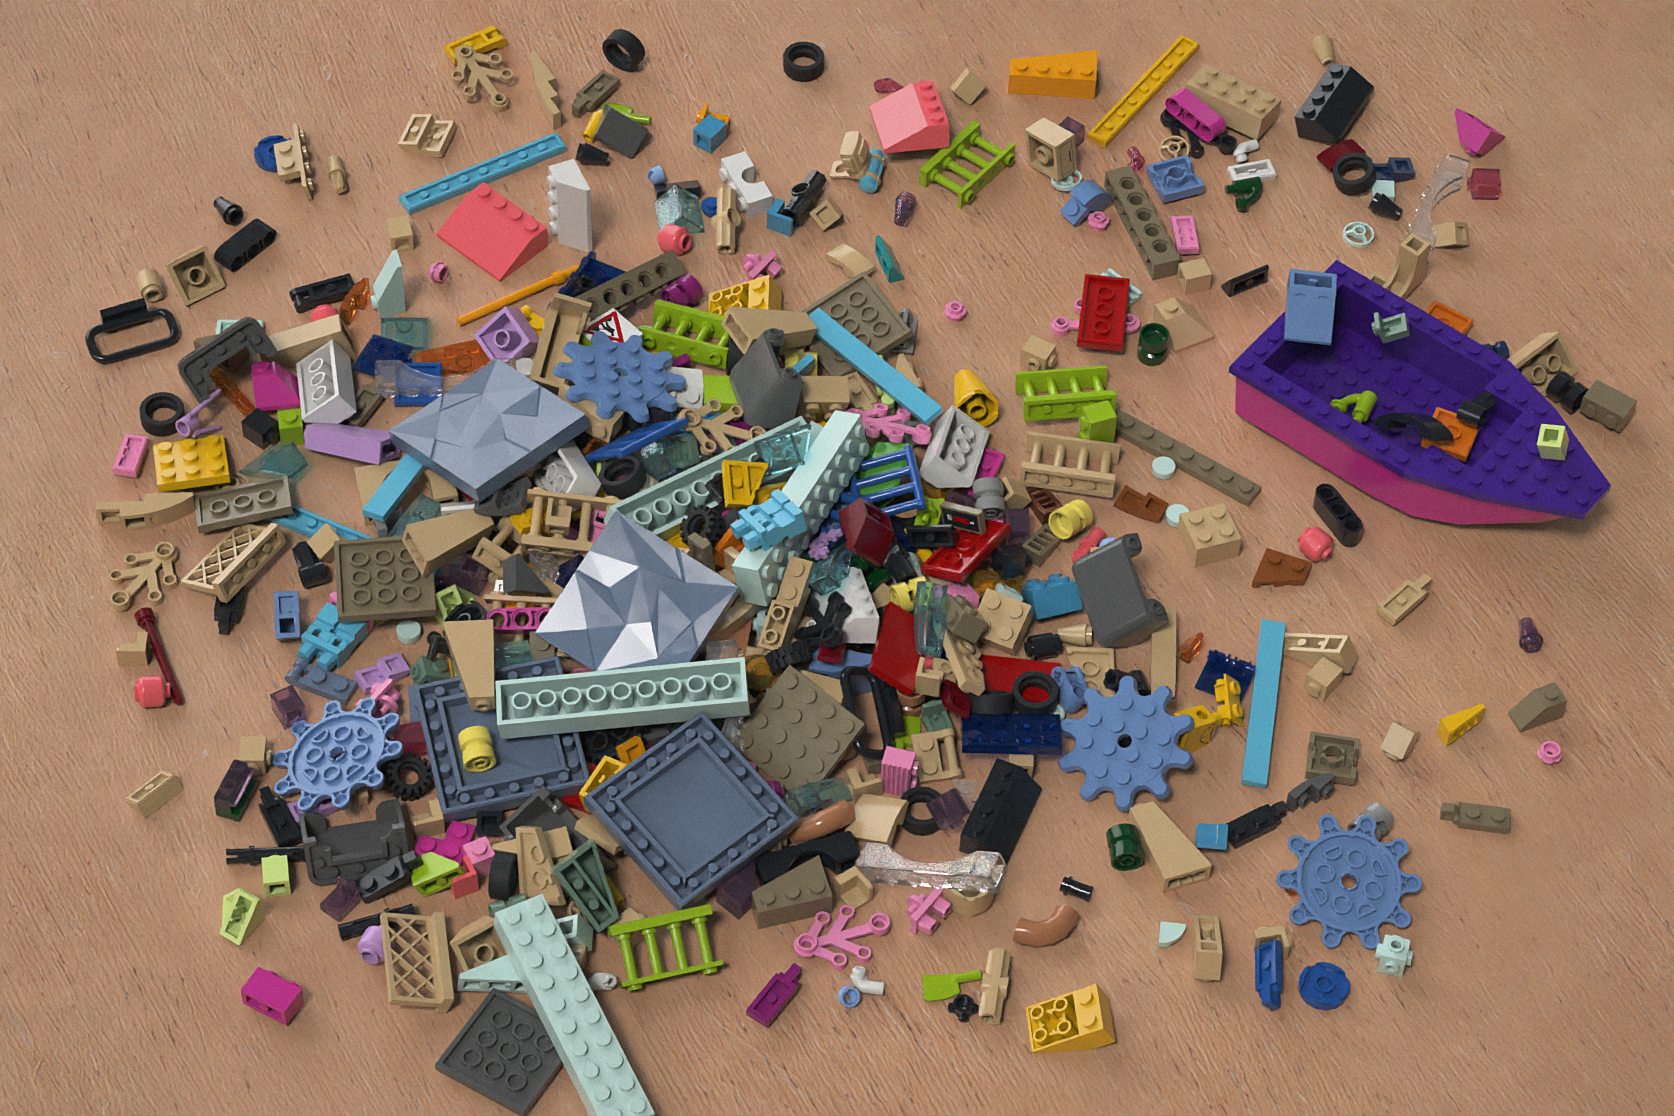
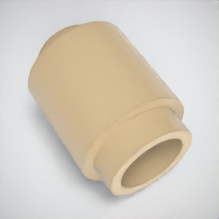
[136,268,163,302]

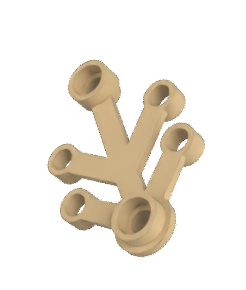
[451,45,513,113]
[677,398,766,456]
[109,542,178,612]

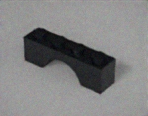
[754,831,860,887]

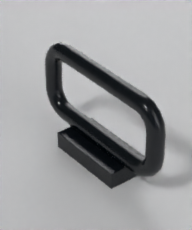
[85,298,179,364]
[840,666,906,760]

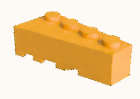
[1008,50,1098,99]

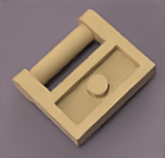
[910,728,963,785]

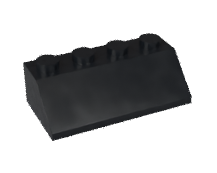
[1294,63,1374,143]
[959,758,1042,868]

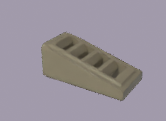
[1022,523,1063,567]

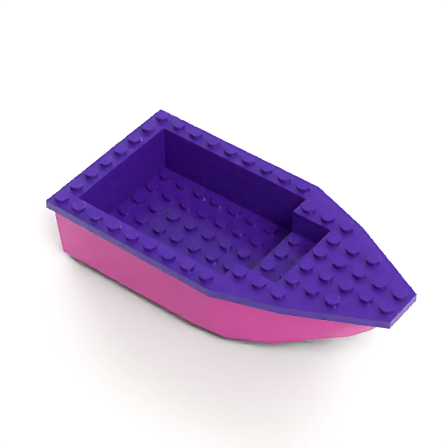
[1229,260,1611,525]

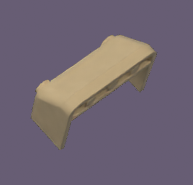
[529,293,592,396]

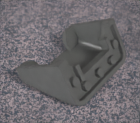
[178,317,278,404]
[729,328,803,428]
[1072,533,1169,648]
[499,786,617,898]
[298,798,408,885]

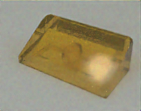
[972,570,1023,598]

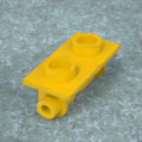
[1214,674,1244,728]

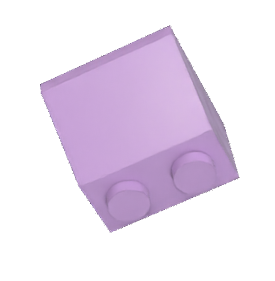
[474,306,539,366]

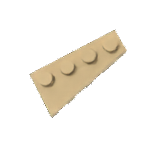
[937,622,985,696]

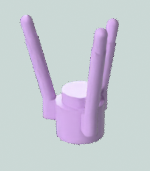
[176,389,222,438]

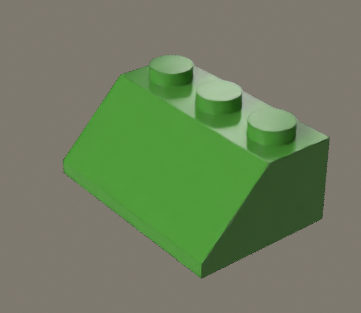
[856,442,913,509]

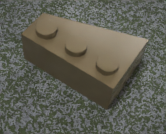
[751,855,833,929]

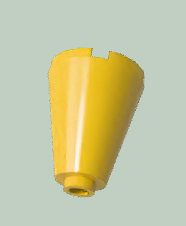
[954,369,999,427]

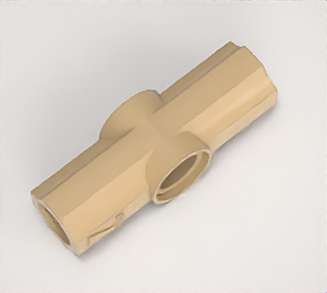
[711,187,741,255]
[978,948,1011,1026]

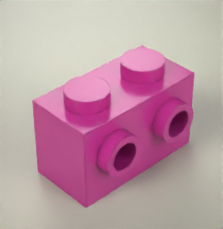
[241,967,304,1026]

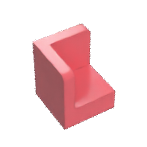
[450,855,479,899]

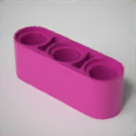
[1165,88,1226,142]
[486,607,551,634]

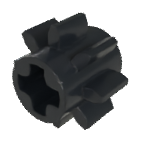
[567,273,595,298]

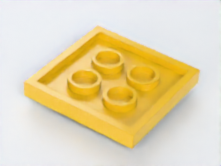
[153,435,230,492]

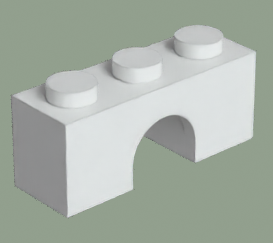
[719,151,773,219]

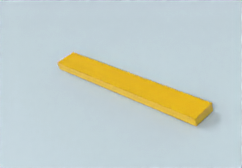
[1087,35,1200,148]

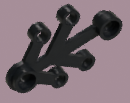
[1160,109,1237,159]
[794,591,852,654]

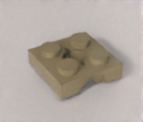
[1305,731,1360,786]

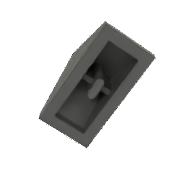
[503,553,548,597]

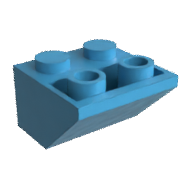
[1019,573,1083,620]

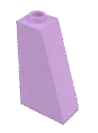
[303,423,402,465]

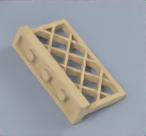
[180,523,286,603]
[380,911,454,1013]

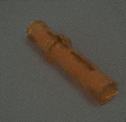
[209,367,256,418]

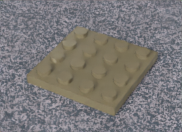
[801,271,913,376]
[334,536,437,623]
[730,665,867,803]

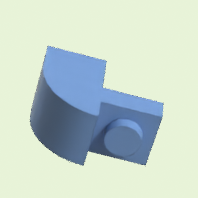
[1060,180,1113,227]
[273,591,301,640]

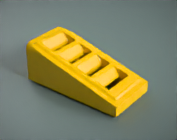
[1437,703,1485,746]

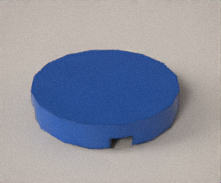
[254,135,292,172]
[1298,962,1350,1011]

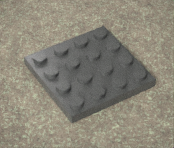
[435,988,563,1116]

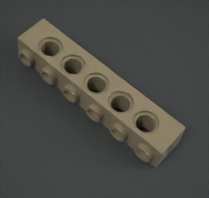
[1104,165,1181,280]
[575,249,686,322]

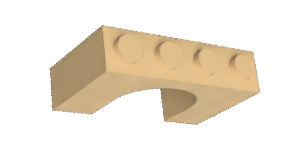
[1367,232,1431,299]
[354,460,458,526]

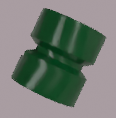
[1137,323,1169,366]
[1106,823,1143,871]

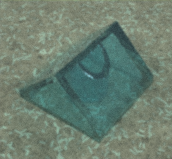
[654,184,705,234]
[381,316,429,354]
[753,423,812,476]

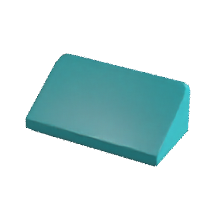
[875,235,904,283]

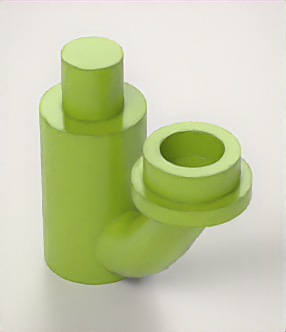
[1330,391,1377,423]

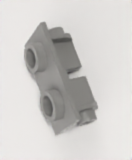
[890,308,917,354]

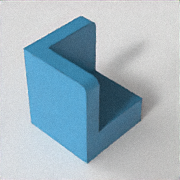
[693,115,727,154]
[767,198,800,237]
[1195,823,1228,850]

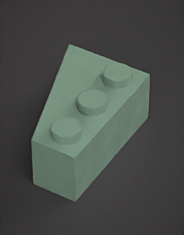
[549,838,619,933]

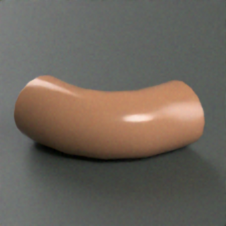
[788,800,855,844]
[1013,905,1079,947]

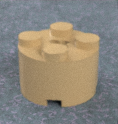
[943,856,995,918]

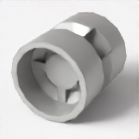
[972,477,1006,520]
[1347,802,1394,841]

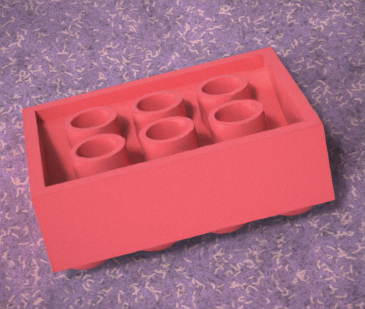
[869,80,950,154]
[436,182,548,282]

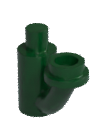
[1225,176,1262,212]
[851,555,892,593]

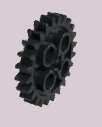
[578,725,649,765]

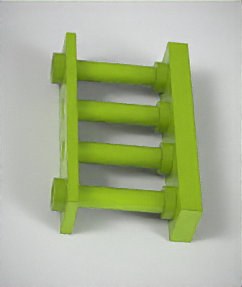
[919,120,1016,209]
[640,299,729,369]
[1015,366,1116,421]
[607,904,724,992]

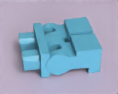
[730,489,807,551]
[297,602,368,671]

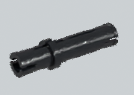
[226,845,304,866]
[337,903,415,941]

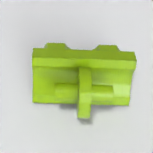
[914,496,945,525]

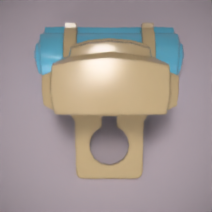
[830,131,886,193]

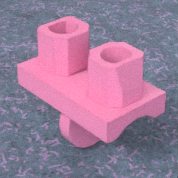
[742,250,782,283]
[355,678,401,718]
[906,887,952,935]

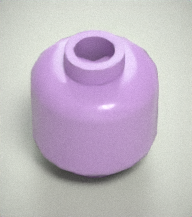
[357,925,395,964]

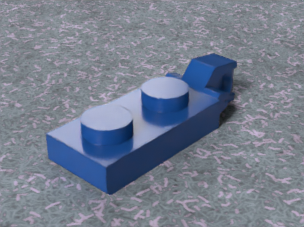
[1255,939,1282,1011]

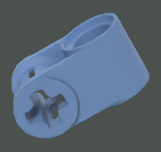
[1051,666,1089,714]

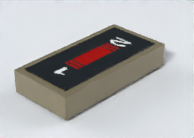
[940,501,987,535]

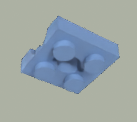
[1146,155,1205,203]

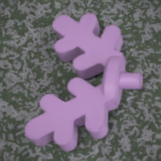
[808,528,843,560]

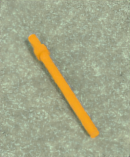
[456,265,580,326]

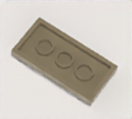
[194,475,293,533]

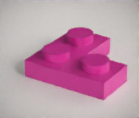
[414,820,476,867]

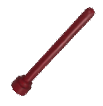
[134,607,183,705]

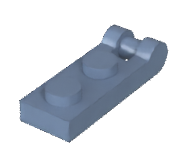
[285,658,358,706]

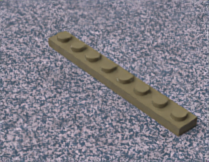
[1115,408,1262,507]

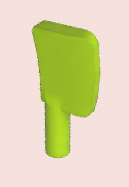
[602,102,651,125]
[894,715,921,749]
[922,970,981,1002]

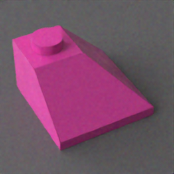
[1455,108,1506,156]
[251,361,301,411]

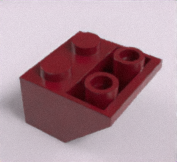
[838,497,895,567]

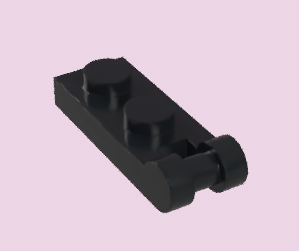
[289,273,357,313]

